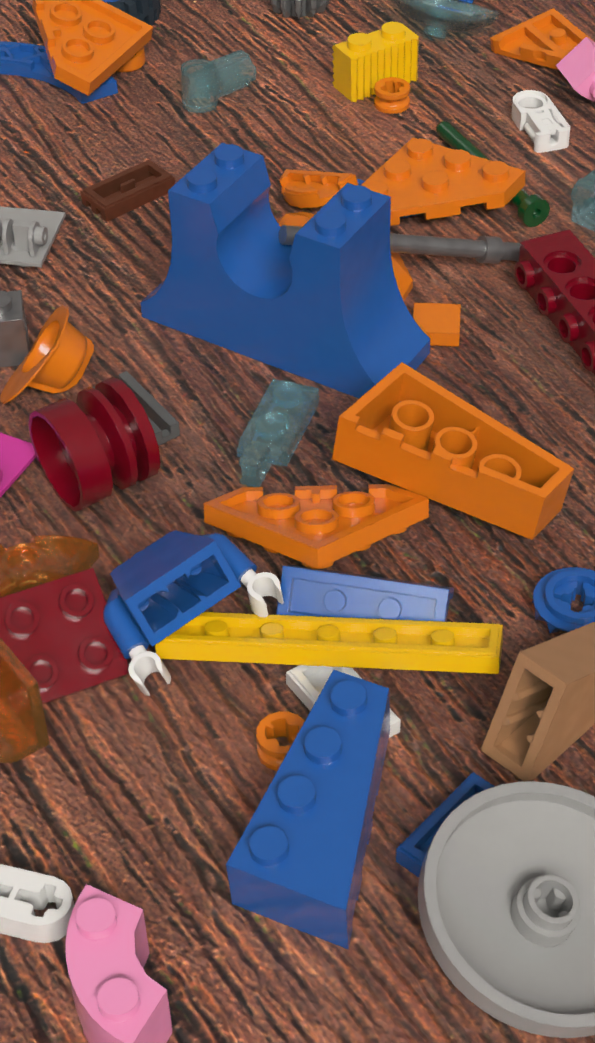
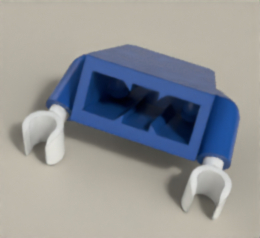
[103,530,284,696]

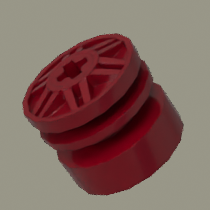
[28,377,161,512]

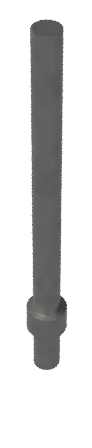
[279,225,520,264]

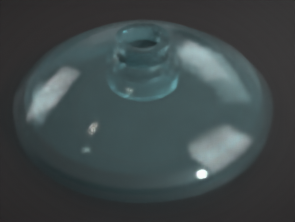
[392,0,500,39]

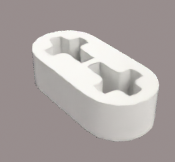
[0,864,74,943]

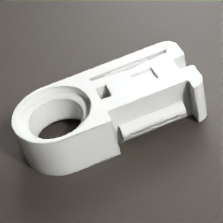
[511,90,571,153]

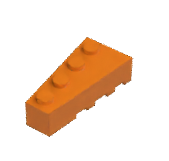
[332,362,575,540]

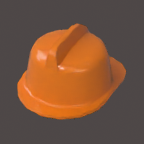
[0,305,94,404]

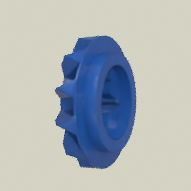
[532,567,595,634]

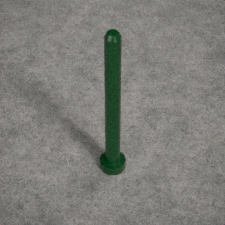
[436,121,550,227]

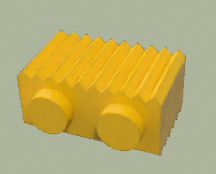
[332,22,419,102]

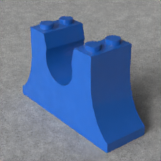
[140,142,430,399]

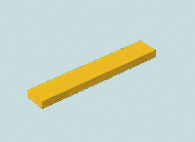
[155,612,503,674]

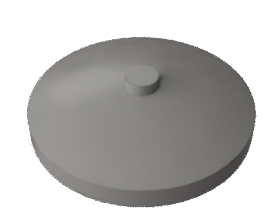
[418,781,595,1038]

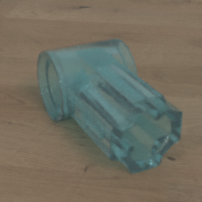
[181,50,256,113]

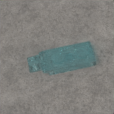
[237,379,319,487]

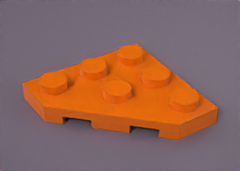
[32,0,153,96]
[360,137,526,226]
[203,484,429,569]

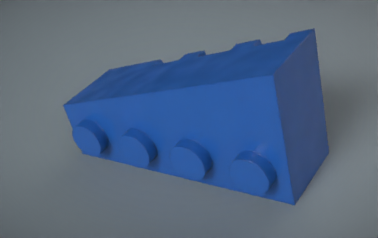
[226,669,390,950]

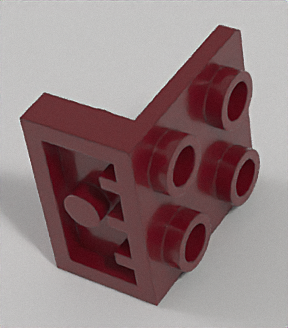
[0,568,129,710]

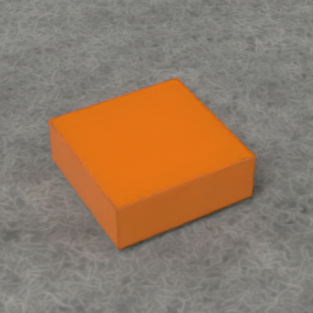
[413,302,461,347]

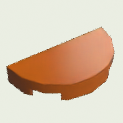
[280,169,358,208]

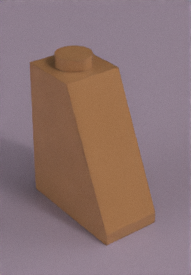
[481,622,595,781]

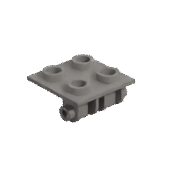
[0,206,66,267]

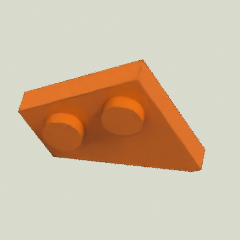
[490,8,595,71]

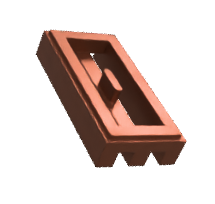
[80,159,175,222]

